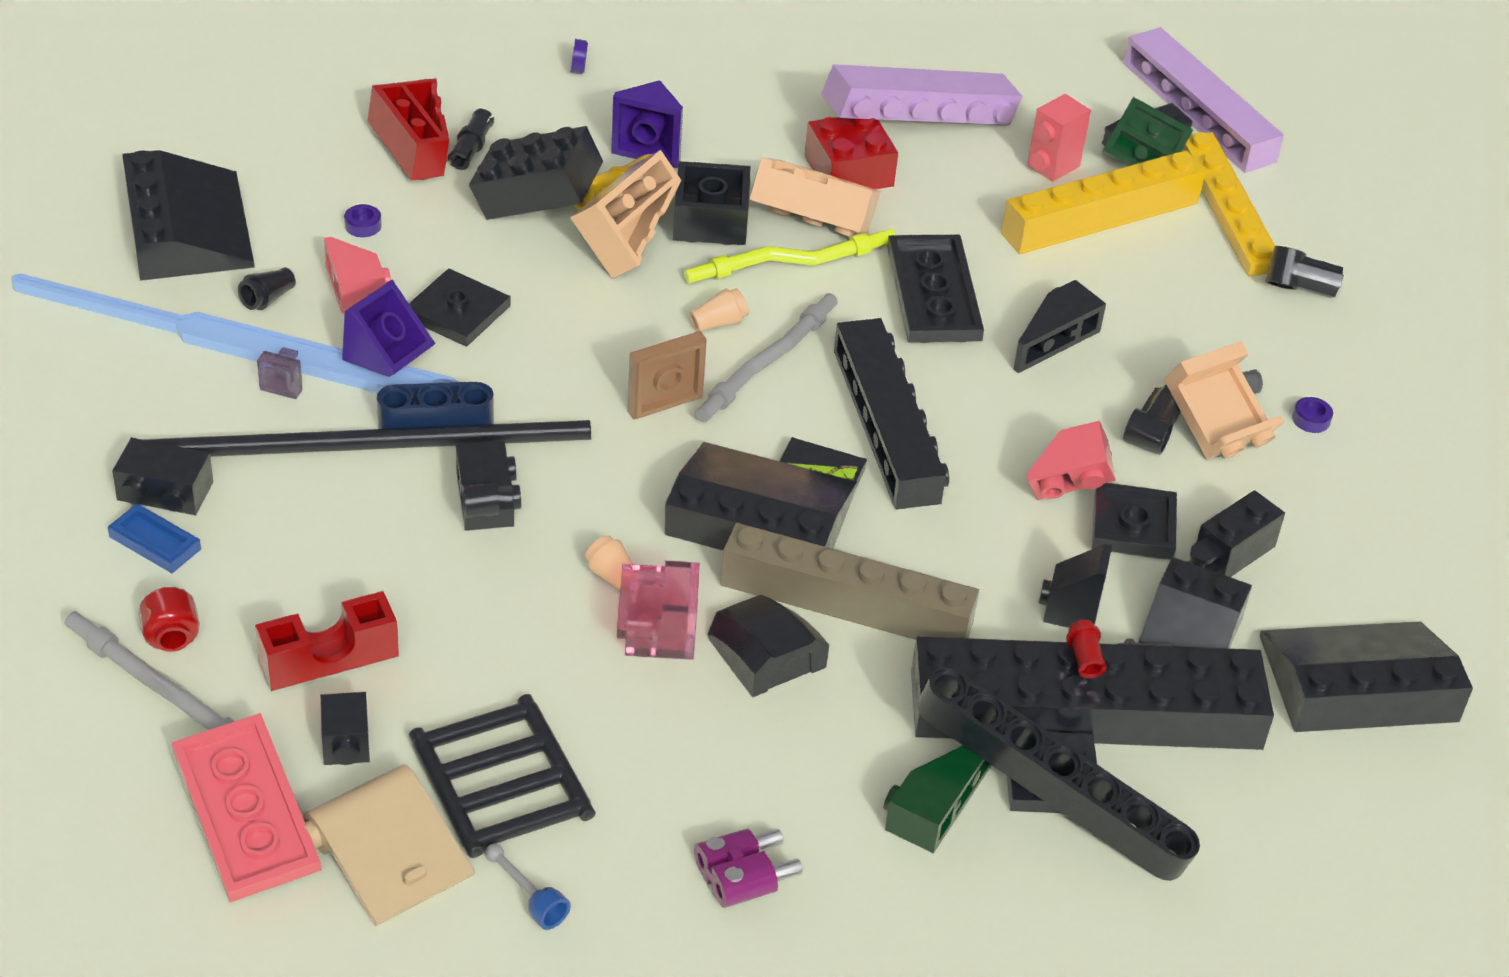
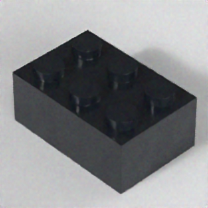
[469,126,604,220]

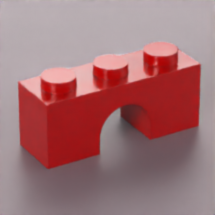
[255,591,399,691]

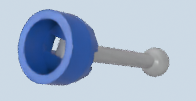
[485,843,571,930]

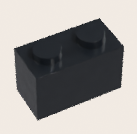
[112,437,213,516]

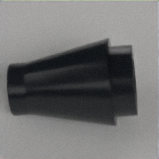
[238,267,296,310]

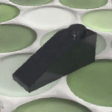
[1013,279,1106,374]

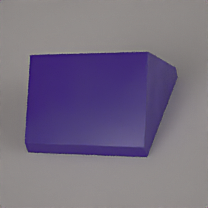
[611,80,683,168]
[342,279,436,377]

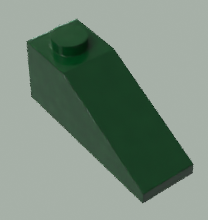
[883,745,992,854]

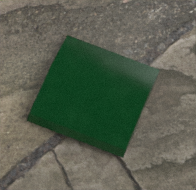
[1102,97,1193,166]

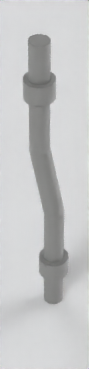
[695,293,838,422]
[64,611,234,730]

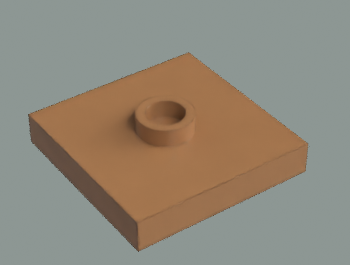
[627,331,707,420]

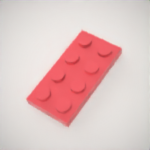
[171,713,321,903]

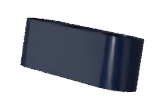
[376,382,494,429]

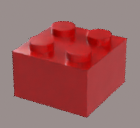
[804,117,899,189]

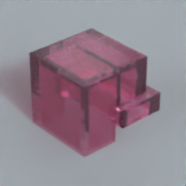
[617,560,700,660]

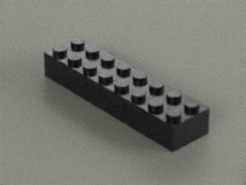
[911,636,1274,750]

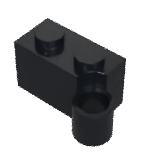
[456,440,521,531]

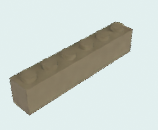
[720,523,980,640]

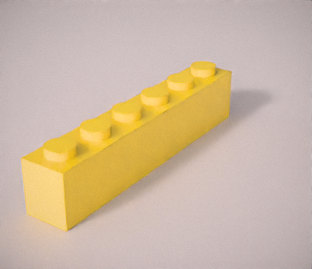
[1001,151,1206,255]

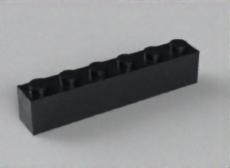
[834,318,949,510]

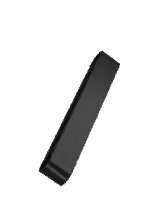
[917,667,1200,881]

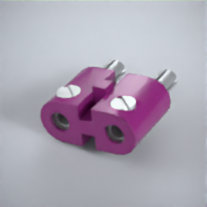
[694,828,803,908]

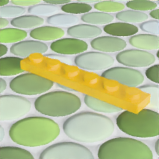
[1181,132,1275,276]

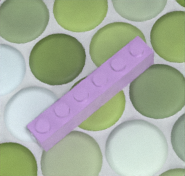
[1124,27,1284,173]
[821,64,1023,125]

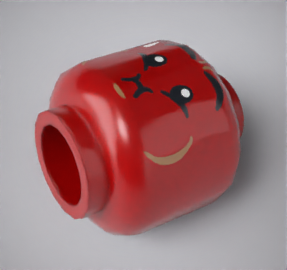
[139,587,200,652]

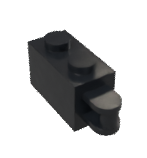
[1188,490,1286,577]

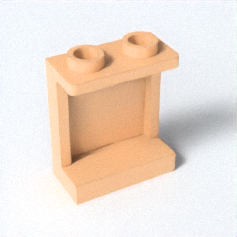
[1164,341,1284,460]

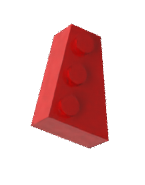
[367,78,450,180]

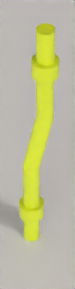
[684,228,895,284]

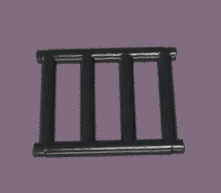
[409,694,596,858]

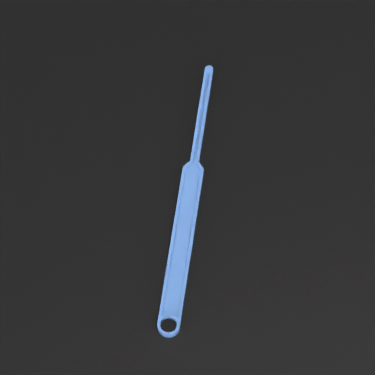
[12,274,458,393]

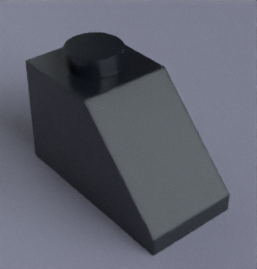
[1038,544,1112,628]

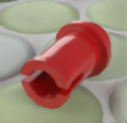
[1066,620,1107,678]

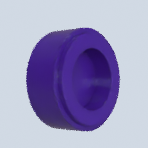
[570,39,588,74]
[344,204,382,237]
[1292,397,1333,433]

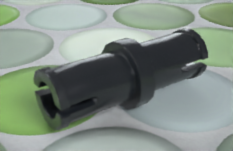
[448,108,495,170]

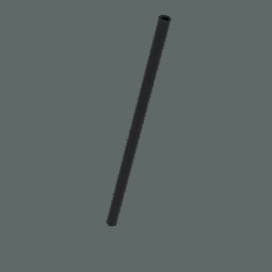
[142,420,591,457]

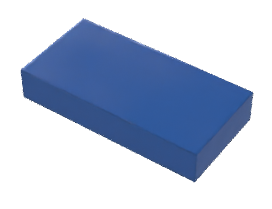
[108,503,201,574]

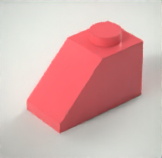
[324,237,391,314]

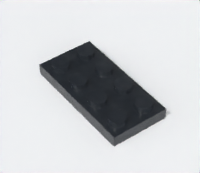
[887,234,984,343]

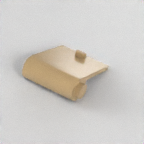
[303,764,475,927]

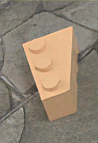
[570,150,681,279]
[749,157,881,236]

